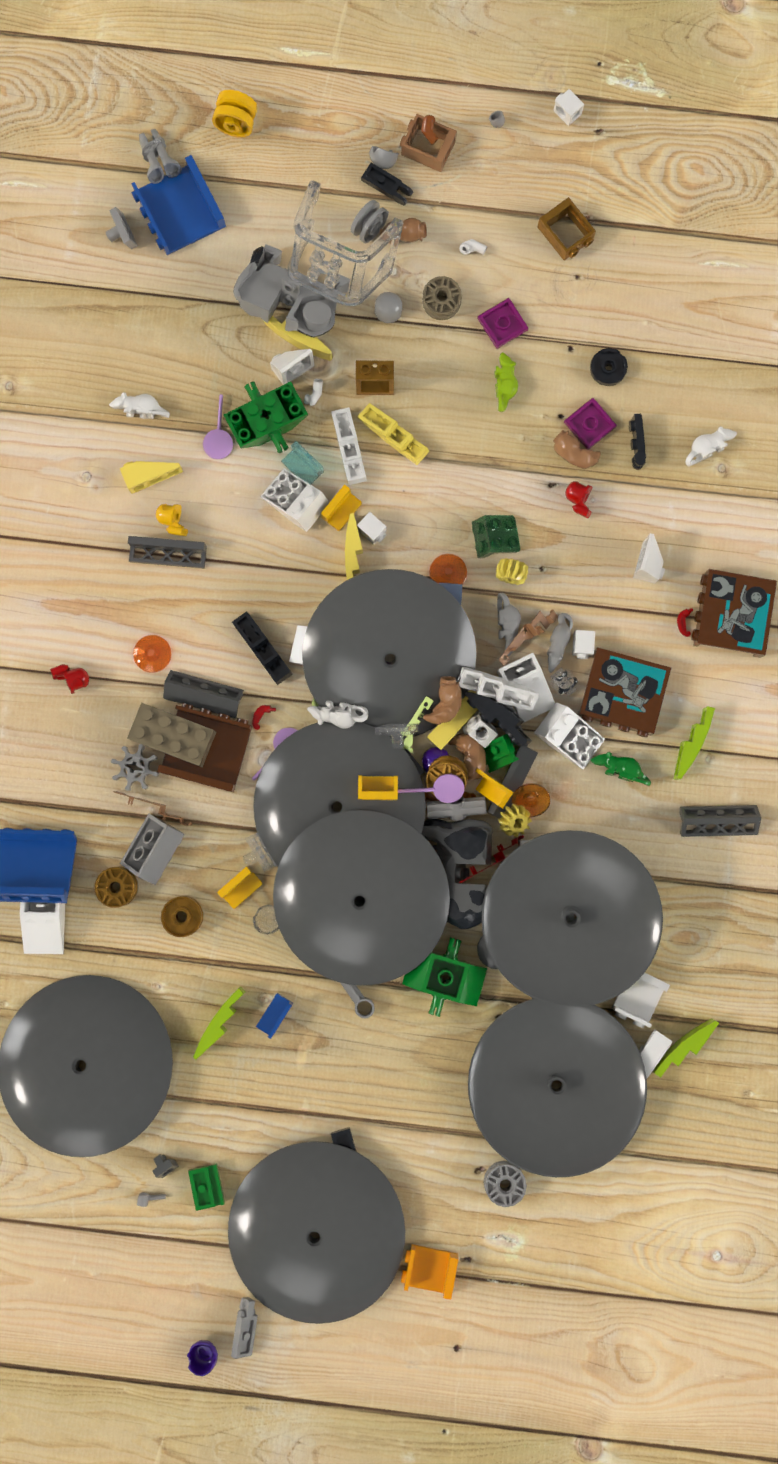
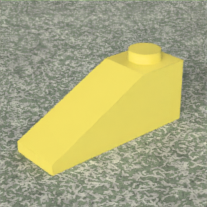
[120,461,183,494]

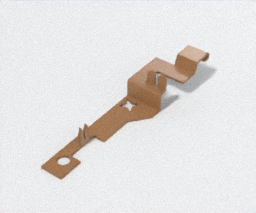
[498,609,558,666]
[113,791,192,826]

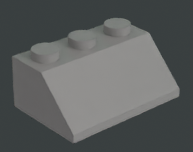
[120,813,184,885]

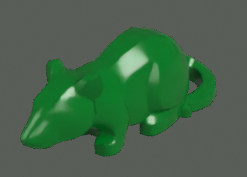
[591,752,651,787]

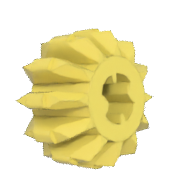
[496,558,528,585]
[498,803,532,837]

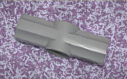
[427,796,487,821]

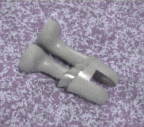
[139,129,181,184]

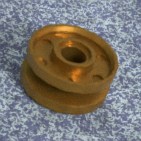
[426,756,468,796]
[95,867,138,908]
[161,896,204,937]

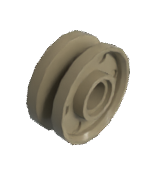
[422,276,462,320]

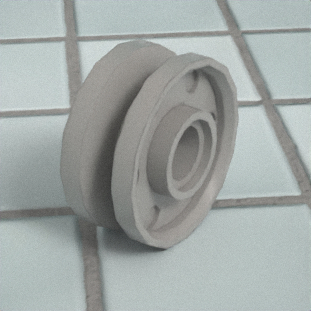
[351,200,389,244]
[483,1161,527,1207]

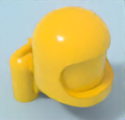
[156,504,188,536]

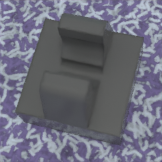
[152,1154,179,1178]

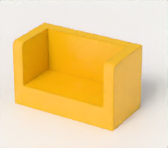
[358,775,398,800]

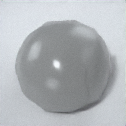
[369,146,399,169]
[375,292,402,323]

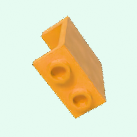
[401,1244,459,1300]

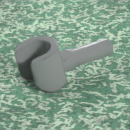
[137,1192,166,1207]

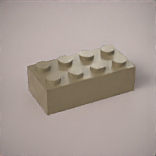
[127,702,216,768]

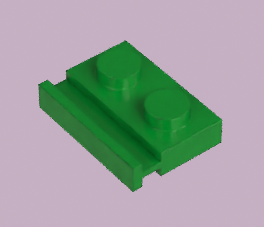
[483,734,519,773]
[188,1163,225,1211]

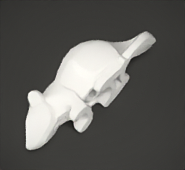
[109,392,170,419]
[685,426,737,467]
[307,701,368,729]

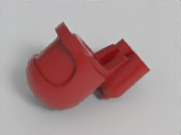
[565,481,593,518]
[50,664,89,694]

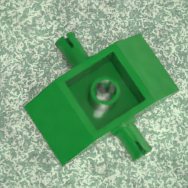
[224,381,308,453]
[402,937,488,1017]

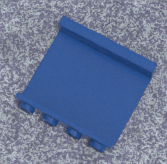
[131,155,226,255]
[0,828,77,903]

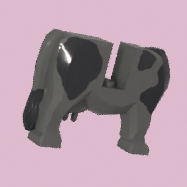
[421,819,493,929]

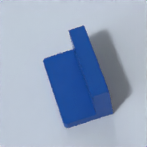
[256,993,293,1039]

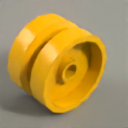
[212,90,257,137]

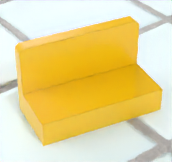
[321,484,362,531]
[475,768,514,809]
[217,866,263,909]

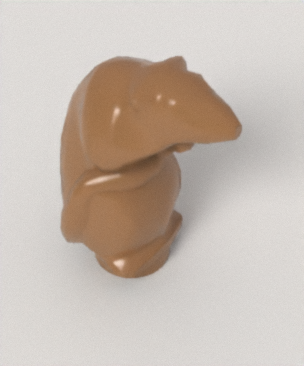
[379,218,427,244]
[553,430,601,469]
[423,676,462,725]
[447,734,486,781]

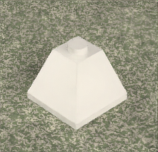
[270,349,315,385]
[633,533,665,584]

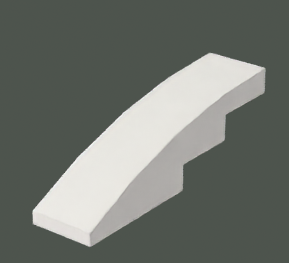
[331,407,367,485]
[457,666,539,711]
[639,1029,673,1078]

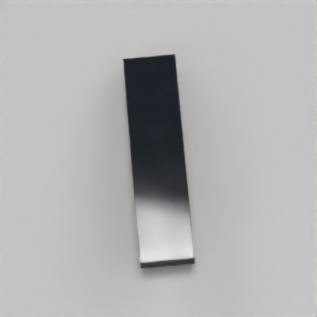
[232,611,293,685]

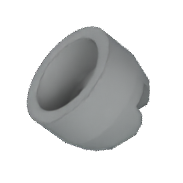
[489,111,505,128]

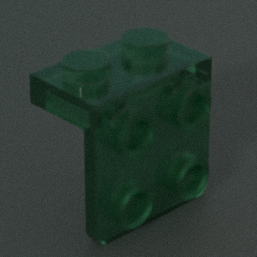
[472,515,520,558]

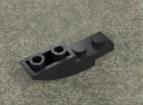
[465,692,532,746]

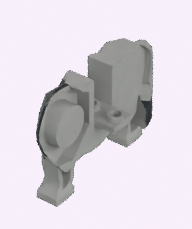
[233,244,350,338]

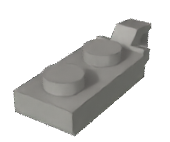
[231,1297,258,1359]

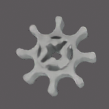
[111,744,159,791]

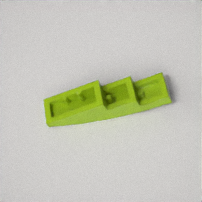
[673,706,715,780]
[193,986,245,1060]
[652,1018,719,1078]

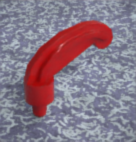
[677,608,693,637]
[252,705,276,730]

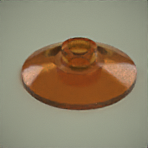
[429,554,467,584]
[133,635,171,673]
[512,783,550,817]

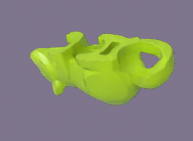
[494,352,518,412]

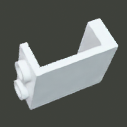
[611,973,670,1029]

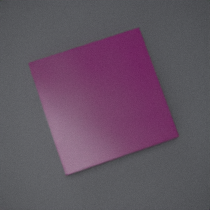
[477,298,529,349]
[564,398,617,450]

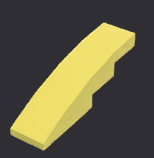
[264,315,333,361]
[358,403,429,465]
[345,513,363,580]
[427,690,478,750]

